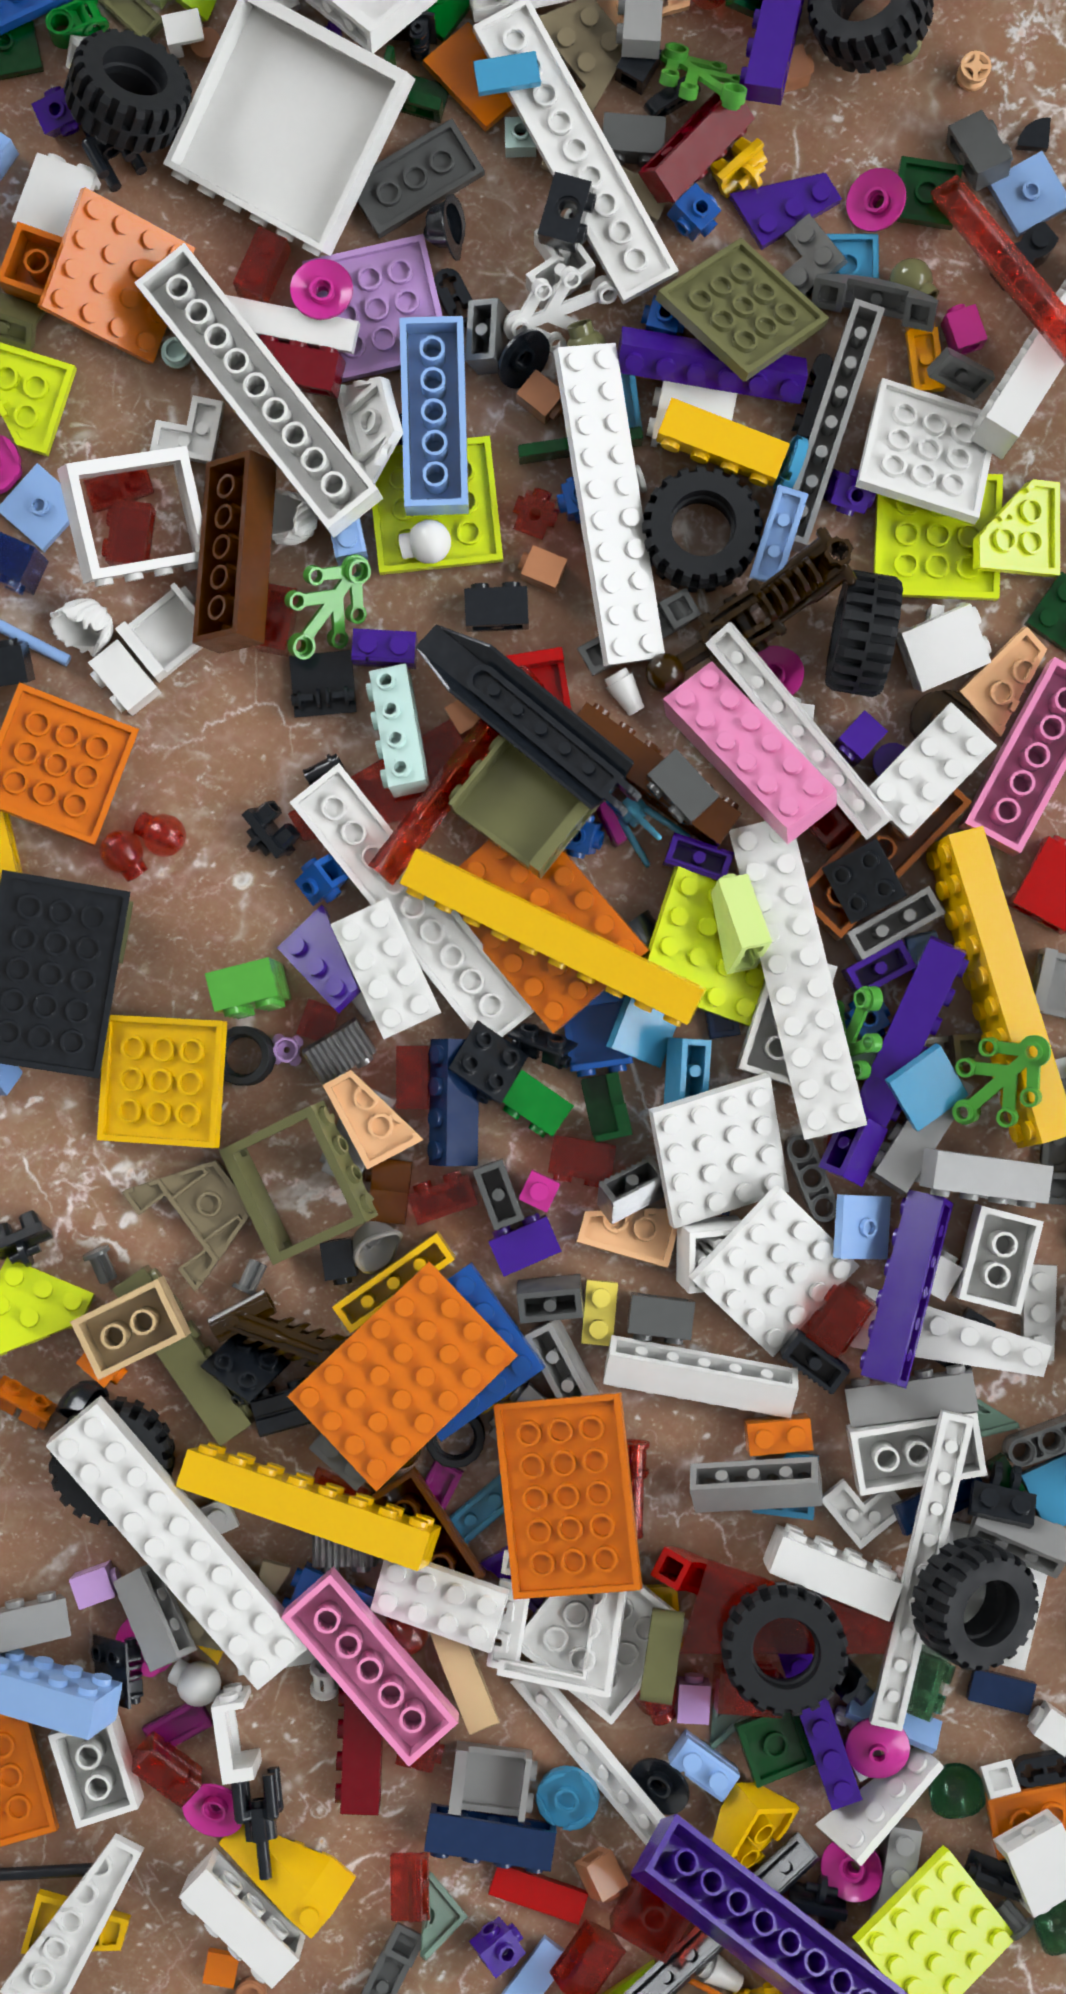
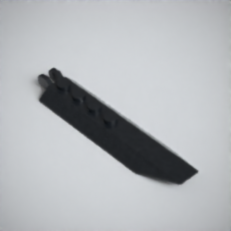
[415,624,642,817]

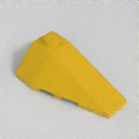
[712,1782,800,1869]
[219,1824,356,1939]

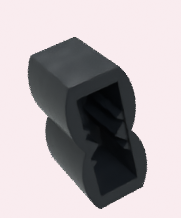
[990,222,1059,291]

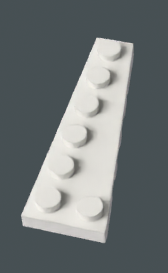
[849,1286,1053,1377]
[0,1833,144,1994]

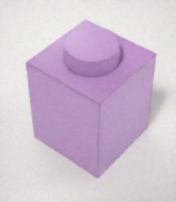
[69,1560,121,1610]
[675,1672,711,1725]

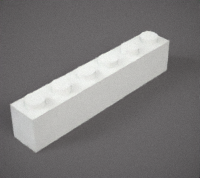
[603,1335,799,1418]

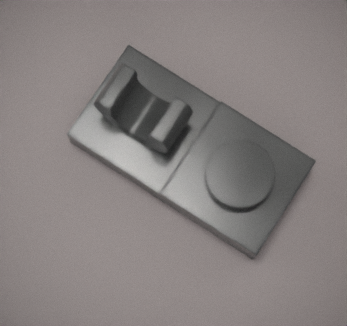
[926,347,995,400]

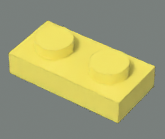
[581,1279,618,1346]

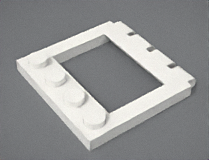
[486,1550,627,1699]

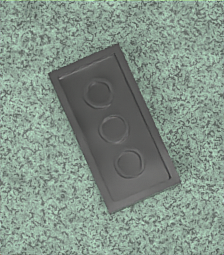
[357,118,485,239]

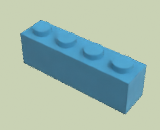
[664,1037,712,1104]

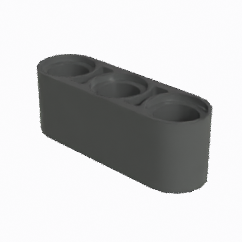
[783,1134,837,1222]
[1002,1414,1066,1467]

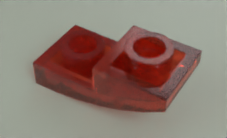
[83,469,154,514]

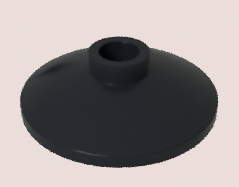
[498,329,550,389]
[630,1758,690,1815]

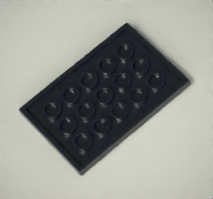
[0,870,131,1078]

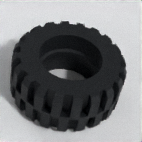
[807,0,934,74]
[64,29,192,154]
[642,465,763,593]
[825,570,903,697]
[49,1396,176,1526]
[911,1537,1039,1671]
[720,1582,849,1717]

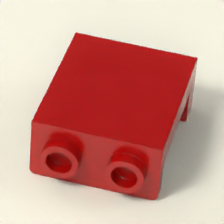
[506,647,571,710]
[1007,835,1066,934]

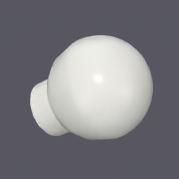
[399,519,451,564]
[168,1659,221,1707]

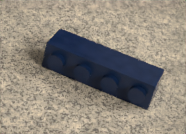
[427,1039,479,1167]
[424,1803,557,1874]

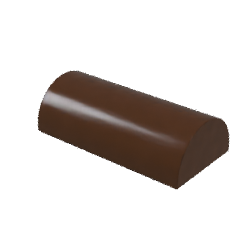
[369,1466,486,1579]

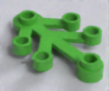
[659,42,747,111]
[284,554,371,660]
[837,986,883,1080]
[952,1035,1051,1128]

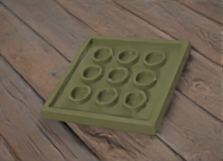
[655,238,829,382]

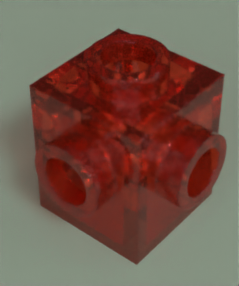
[512,487,560,540]

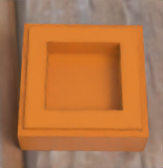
[202,1947,239,1989]

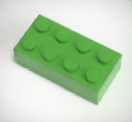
[205,957,292,1019]

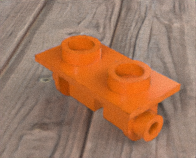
[0,1375,57,1430]

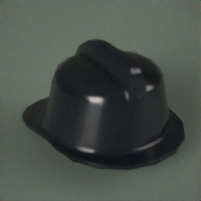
[423,194,466,261]

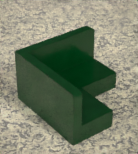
[384,45,449,123]
[581,1072,633,1143]

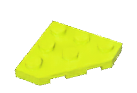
[0,342,77,457]
[973,479,1060,578]
[0,1257,95,1356]

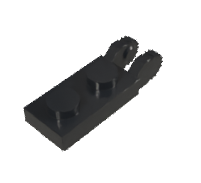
[791,353,833,439]

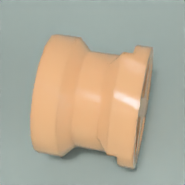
[956,51,992,92]

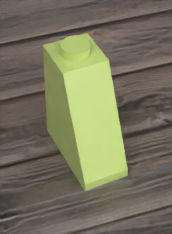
[711,873,772,974]

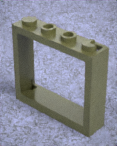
[219,1100,378,1265]

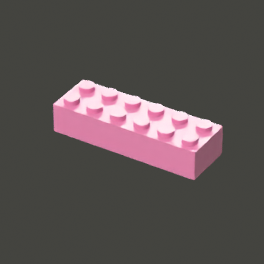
[958,657,1066,857]
[663,661,837,844]
[281,1566,459,1766]

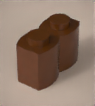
[365,1159,413,1225]

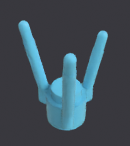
[614,797,691,867]

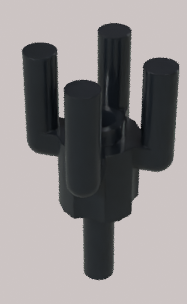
[81,128,147,192]
[231,1766,284,1880]

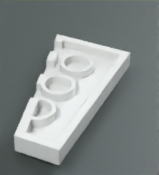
[815,1747,944,1866]

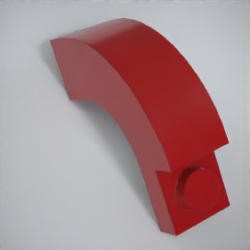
[650,1546,757,1612]

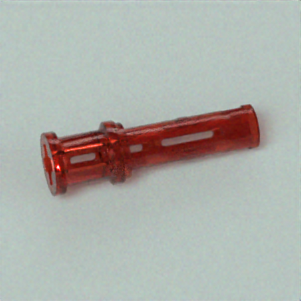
[627,1439,650,1539]

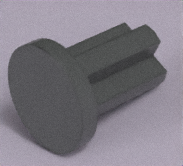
[82,1244,117,1284]
[232,1258,267,1295]
[995,1898,1035,1941]

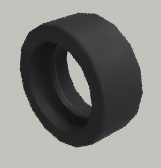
[224,1026,276,1086]
[426,1416,486,1468]

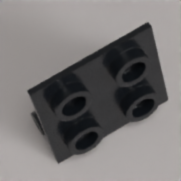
[391,10,437,61]
[289,650,357,718]
[822,839,907,924]
[448,1020,529,1105]
[201,1333,291,1407]
[91,1634,144,1709]

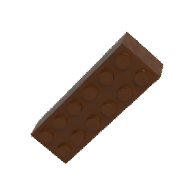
[192,449,277,654]
[577,702,742,847]

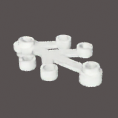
[503,266,617,354]

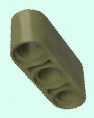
[639,1607,685,1705]

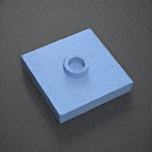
[987,151,1066,238]
[0,463,86,553]
[833,1194,891,1260]

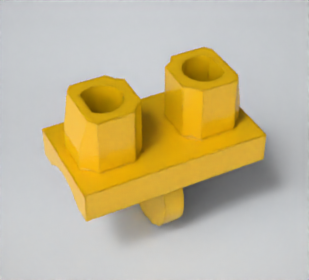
[710,137,768,199]

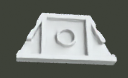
[337,376,403,484]

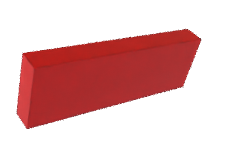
[488,1866,588,1925]

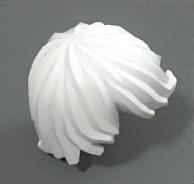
[272,489,318,545]
[49,598,114,657]

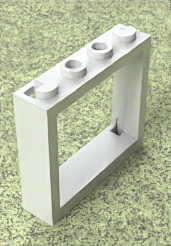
[57,446,202,587]

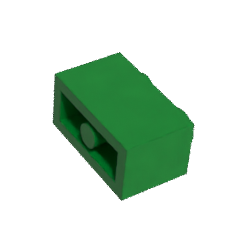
[502,1070,574,1138]

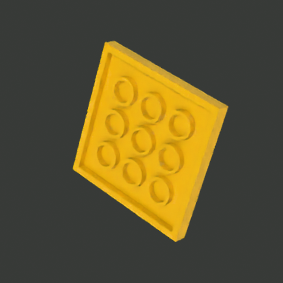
[97,1015,227,1148]

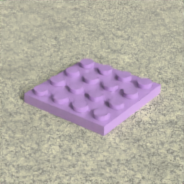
[302,234,442,382]

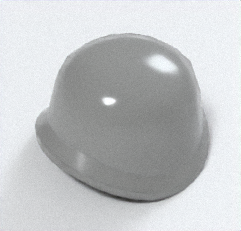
[352,1221,403,1275]

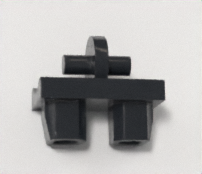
[242,800,301,859]
[0,1210,54,1267]
[834,1653,874,1706]
[788,1874,848,1930]

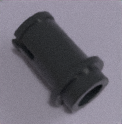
[303,754,345,786]

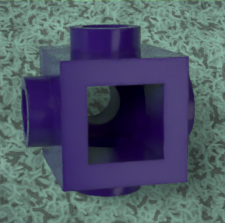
[31,86,81,138]
[823,468,876,516]
[469,1916,526,1979]

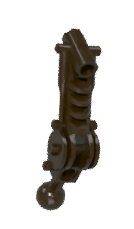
[646,527,857,693]
[207,1288,421,1469]

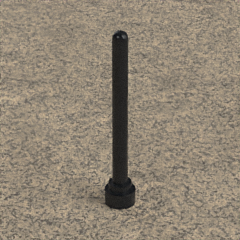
[0,1863,132,1881]

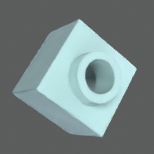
[505,117,536,158]

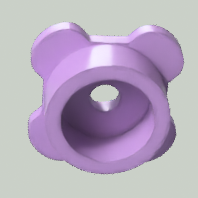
[272,1034,303,1066]

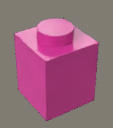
[941,304,988,355]
[518,1169,560,1213]

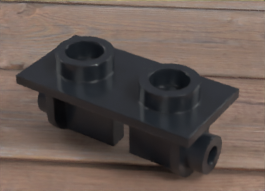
[508,1023,578,1069]
[964,1849,1022,1902]

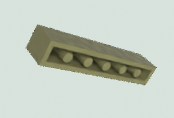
[112,1265,255,1446]

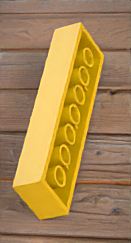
[175,1442,442,1571]

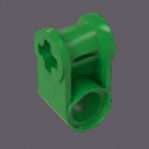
[45,0,109,49]

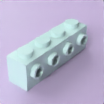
[366,663,431,798]

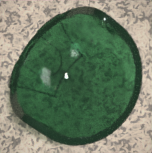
[928,1763,986,1819]
[1034,1900,1066,1956]

